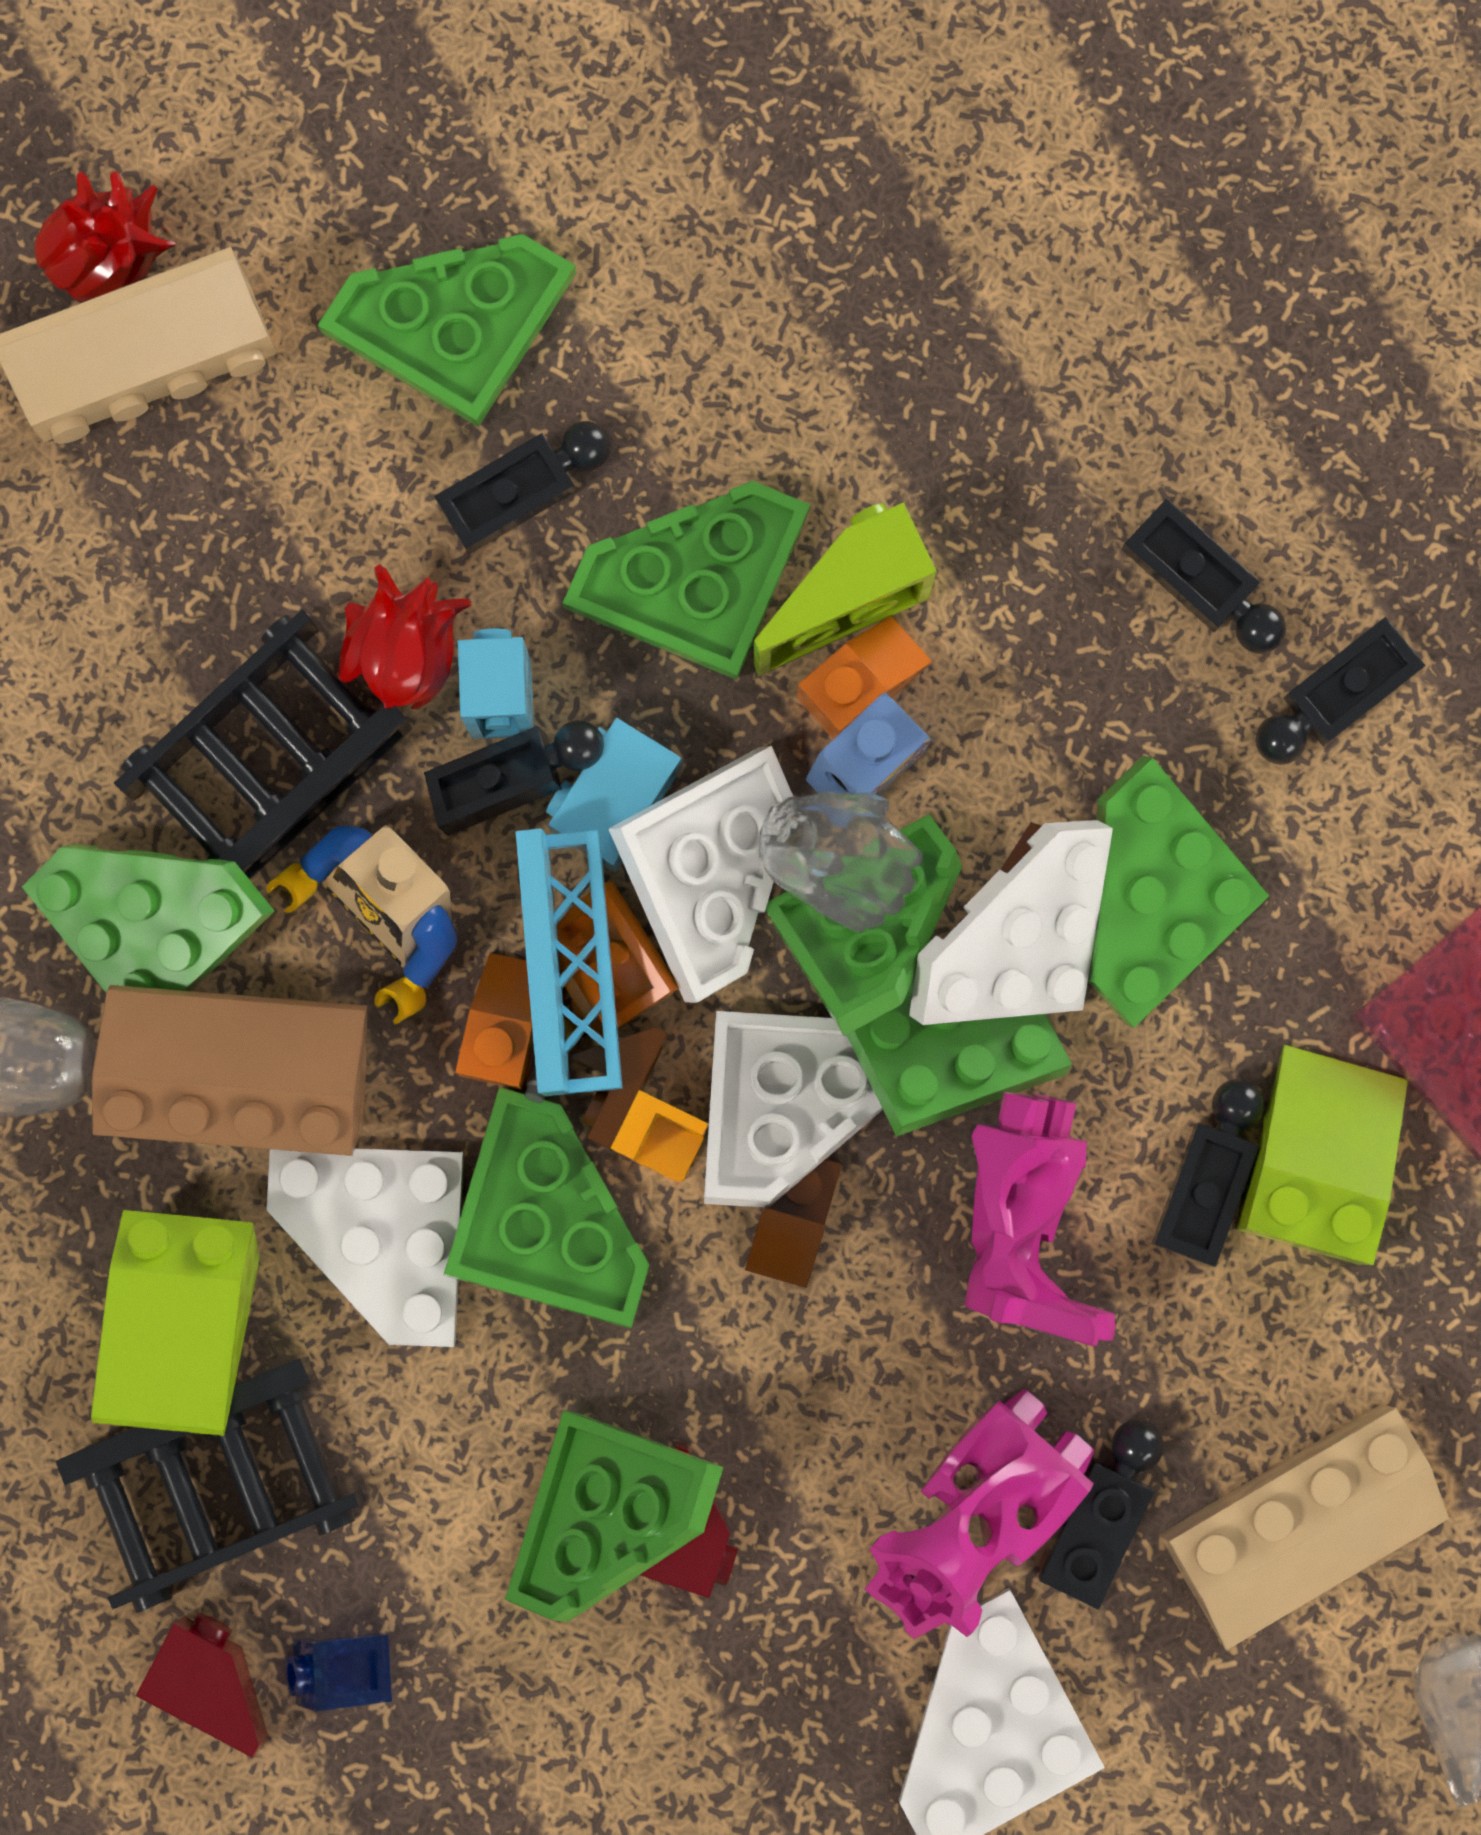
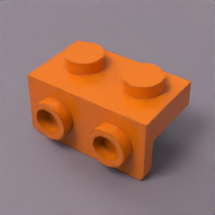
[557,881,679,1036]

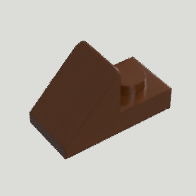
[569,1027,669,1152]
[745,1159,842,1288]

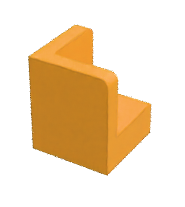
[611,1090,709,1182]

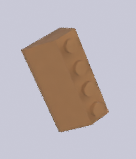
[92,985,368,1156]

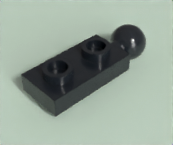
[434,421,611,555]
[1122,498,1286,654]
[1255,617,1426,765]
[424,720,604,836]
[1151,1079,1264,1267]
[1038,1419,1164,1610]

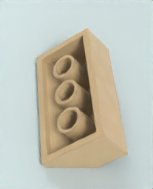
[0,247,277,444]
[1159,1404,1449,1650]

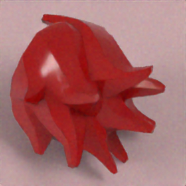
[34,171,175,303]
[338,564,471,710]

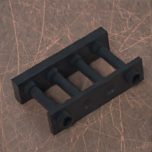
[114,609,413,880]
[55,1356,366,1613]

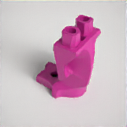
[964,1092,1116,1346]
[865,1390,1094,1639]

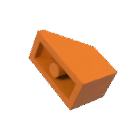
[796,616,932,739]
[455,953,534,1091]

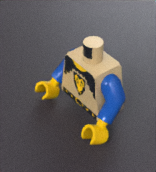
[266,825,457,1024]

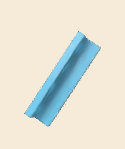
[515,828,623,1096]

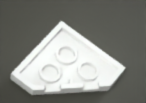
[608,746,796,1003]
[909,820,1113,1025]
[704,1011,883,1208]
[267,1149,464,1347]
[899,1588,1105,1835]

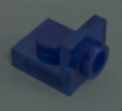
[286,1633,392,1711]

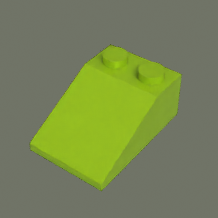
[753,502,937,676]
[1234,1045,1408,1265]
[91,1210,259,1436]

